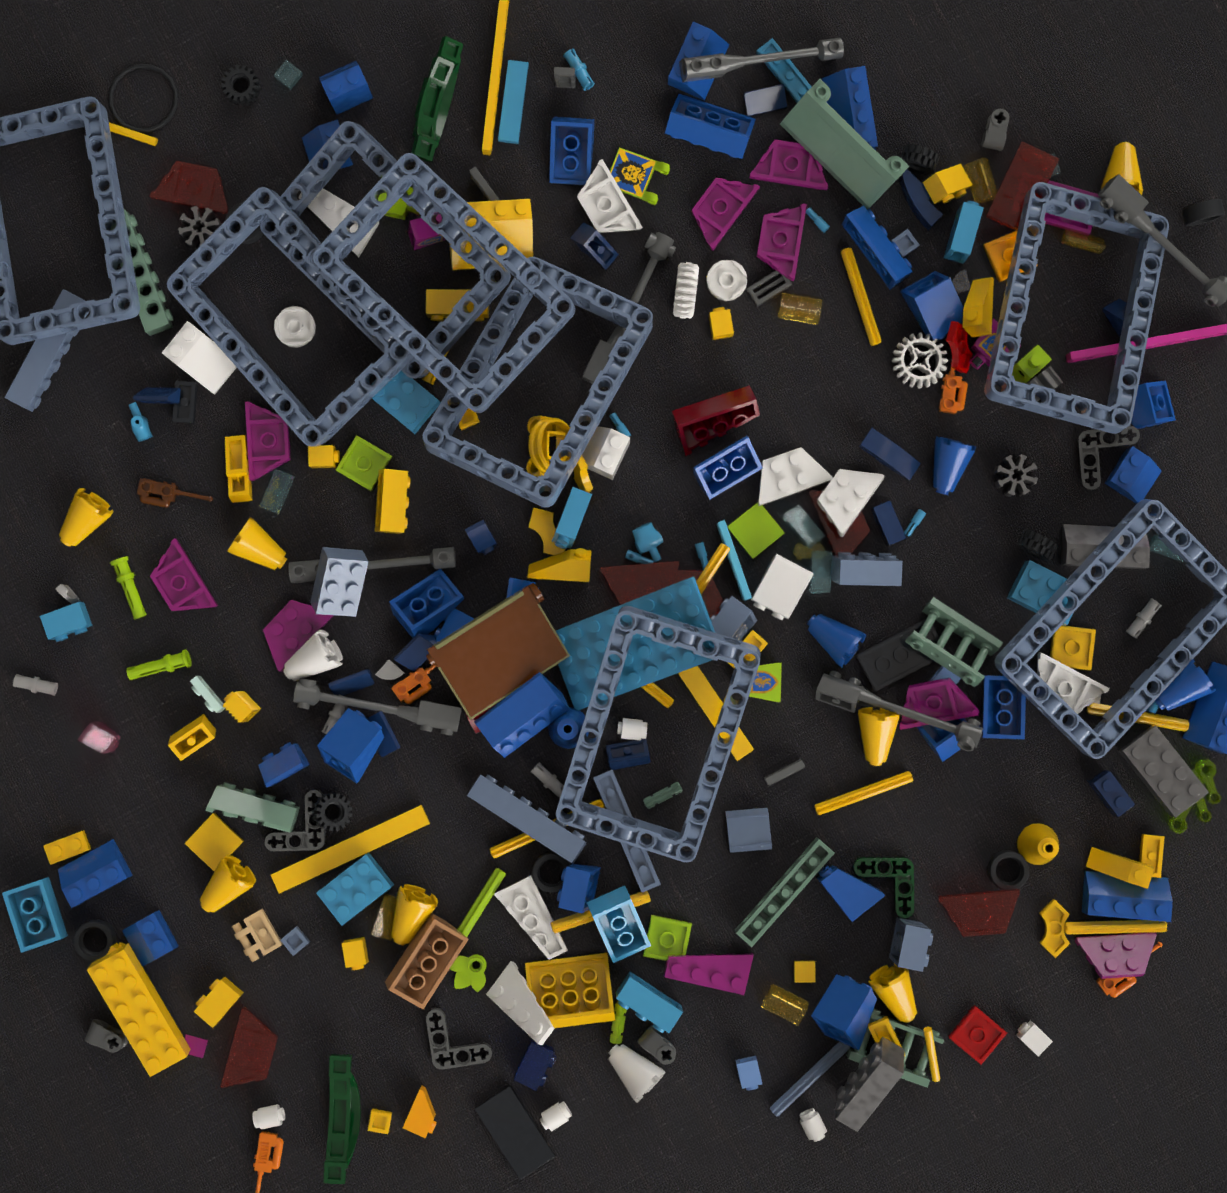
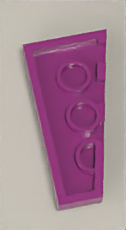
[663,953,754,995]

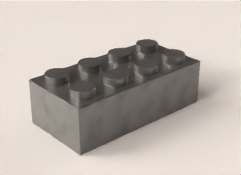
[1119,726,1209,818]
[835,1037,904,1132]

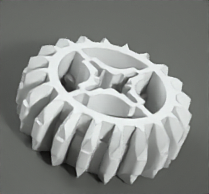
[673,262,699,319]
[892,333,948,389]

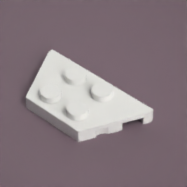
[577,159,643,233]
[758,447,833,506]
[817,469,884,537]
[1036,652,1110,714]

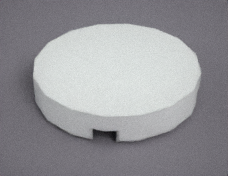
[706,260,747,301]
[274,306,316,348]

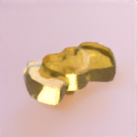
[793,542,825,560]

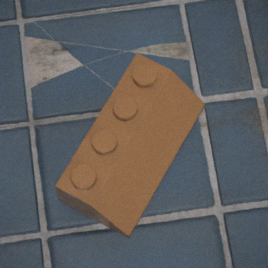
[385,913,469,1009]

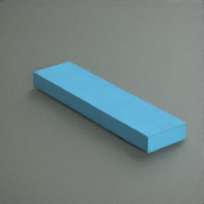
[716,520,752,601]

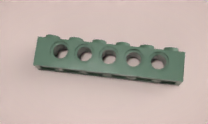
[110,210,174,336]
[735,837,834,947]

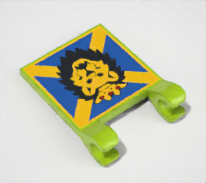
[610,147,670,205]

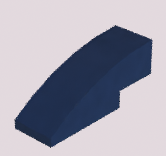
[899,169,943,231]
[859,428,921,481]

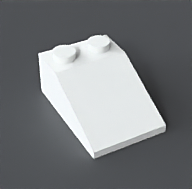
[162,321,237,395]

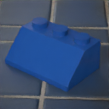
[668,22,729,101]
[693,436,763,499]
[982,675,1026,739]
[58,839,133,908]

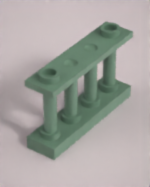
[905,597,1003,687]
[846,1008,944,1088]

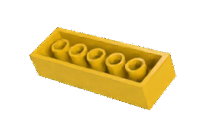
[87,943,191,1077]

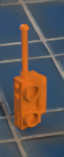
[939,367,968,414]
[391,664,437,704]
[1096,942,1163,998]
[253,1131,284,1193]

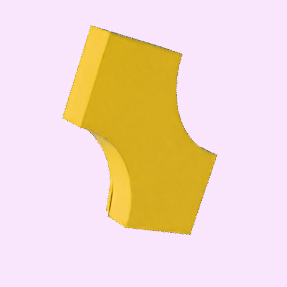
[568,455,593,493]
[528,508,565,555]
[1039,899,1070,958]

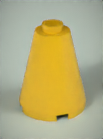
[1101,142,1143,195]
[59,488,114,547]
[227,518,287,570]
[858,707,900,766]
[1017,824,1059,865]
[200,855,256,912]
[391,884,438,945]
[868,963,917,1023]

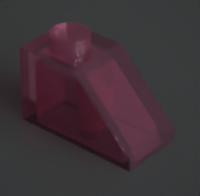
[78,722,121,754]

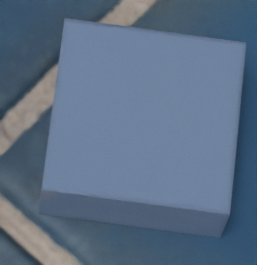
[891,229,919,258]
[280,926,310,956]

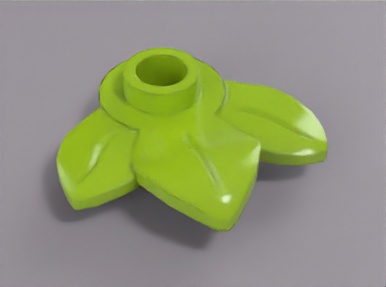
[450,954,487,992]

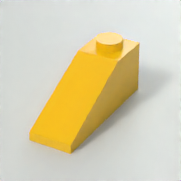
[963,277,994,337]
[527,548,591,582]
[1086,847,1154,889]

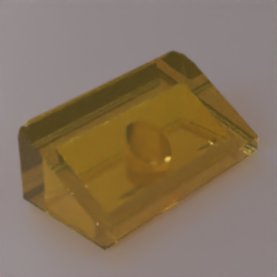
[964,158,999,204]
[1061,229,1106,254]
[778,293,822,324]
[371,894,397,940]
[761,984,809,1025]

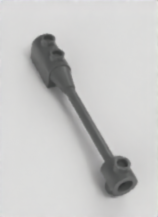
[679,37,844,83]
[1098,174,1227,307]
[581,232,676,388]
[289,547,456,583]
[816,671,983,751]
[293,678,462,736]

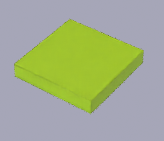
[336,435,392,491]
[727,502,785,559]
[643,915,692,961]

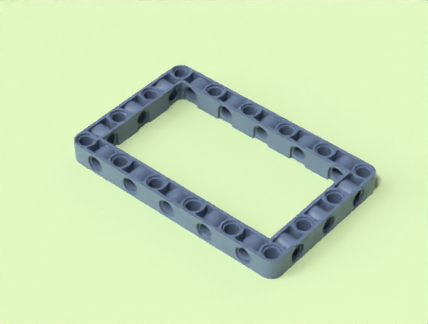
[0,97,140,345]
[260,121,511,378]
[313,153,575,413]
[984,182,1169,434]
[167,187,415,447]
[422,257,653,507]
[995,499,1227,759]
[556,606,761,862]

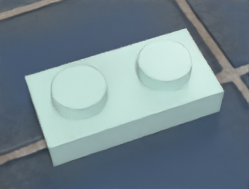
[190,676,226,713]

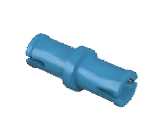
[563,49,595,91]

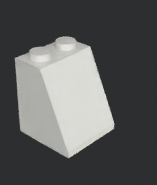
[582,427,630,480]
[751,554,814,620]

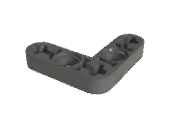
[1078,426,1140,490]
[264,789,326,851]
[426,1008,493,1070]

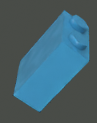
[944,201,984,264]
[552,487,592,549]

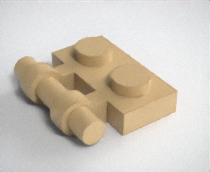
[232,908,283,962]

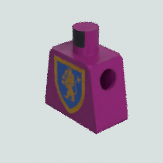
[407,214,445,250]
[969,319,1021,370]

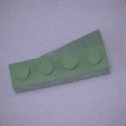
[206,782,300,833]

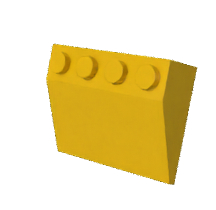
[449,199,533,270]
[525,953,615,1028]

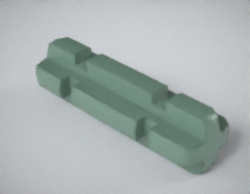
[643,782,683,809]

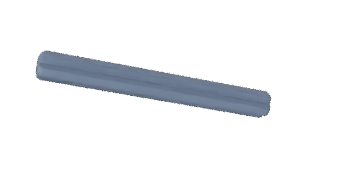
[770,1042,851,1116]

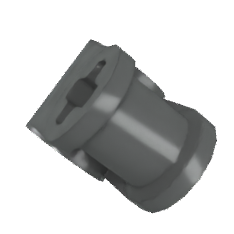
[981,109,1009,151]
[84,1019,128,1053]
[637,1025,676,1065]

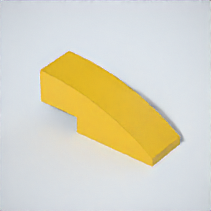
[225,435,253,503]

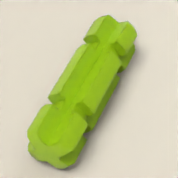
[610,1003,627,1044]

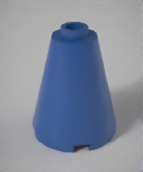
[933,436,976,495]
[807,614,866,668]
[1155,659,1216,711]
[548,707,589,749]

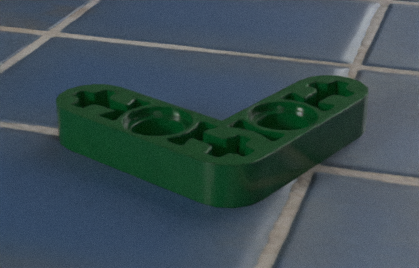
[853,857,914,918]

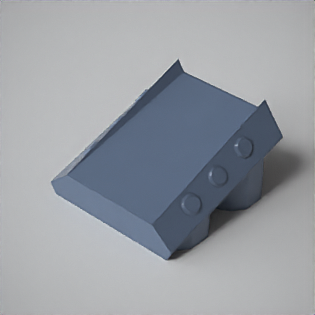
[725,808,772,853]

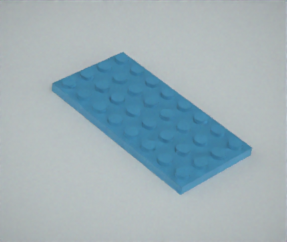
[556,577,715,711]

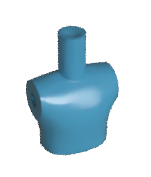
[129,402,153,442]
[632,522,663,562]

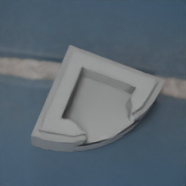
[56,584,80,604]
[375,659,405,680]

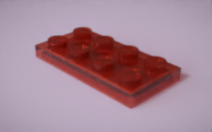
[986,142,1059,231]

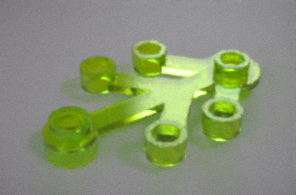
[1168,759,1221,834]

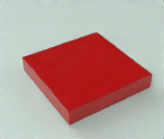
[948,1005,1007,1065]

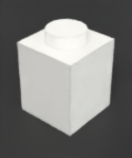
[1016,1021,1053,1056]

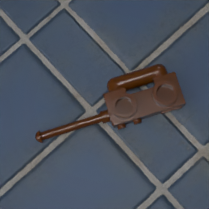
[137,478,213,508]

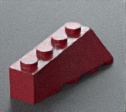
[672,385,760,456]

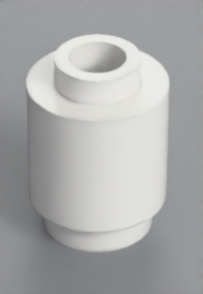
[617,718,648,740]
[540,1101,572,1131]
[253,1104,285,1129]
[799,1108,827,1142]

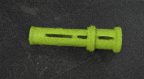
[110,556,147,620]
[127,649,192,680]

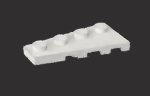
[298,189,379,257]
[494,875,568,960]
[486,961,555,1045]

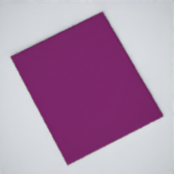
[185,1034,208,1058]

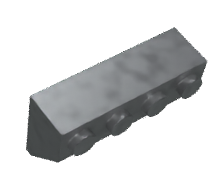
[1061,524,1150,569]

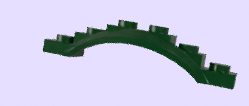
[411,36,463,162]
[324,1054,361,1184]

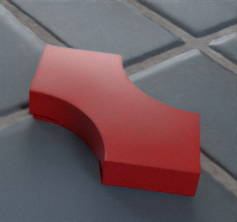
[946,321,973,374]

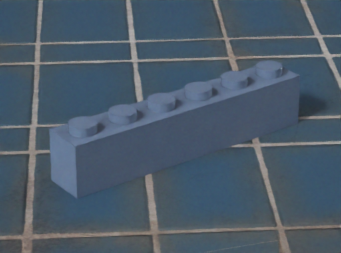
[5,289,89,412]
[467,774,587,864]

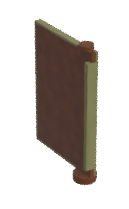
[426,583,570,720]

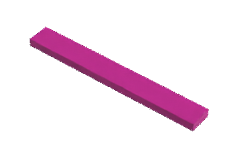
[1065,324,1227,363]

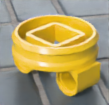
[526,416,570,477]

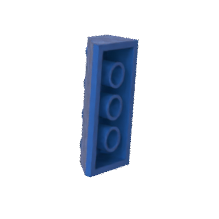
[822,66,878,150]
[665,94,756,159]
[842,206,912,290]
[1182,662,1227,754]
[474,672,570,758]
[1082,871,1173,922]

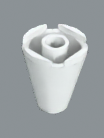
[284,630,343,681]
[608,1044,666,1103]

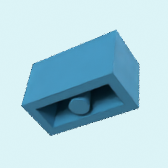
[40,602,93,642]

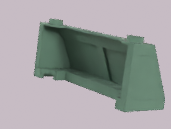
[780,79,909,209]

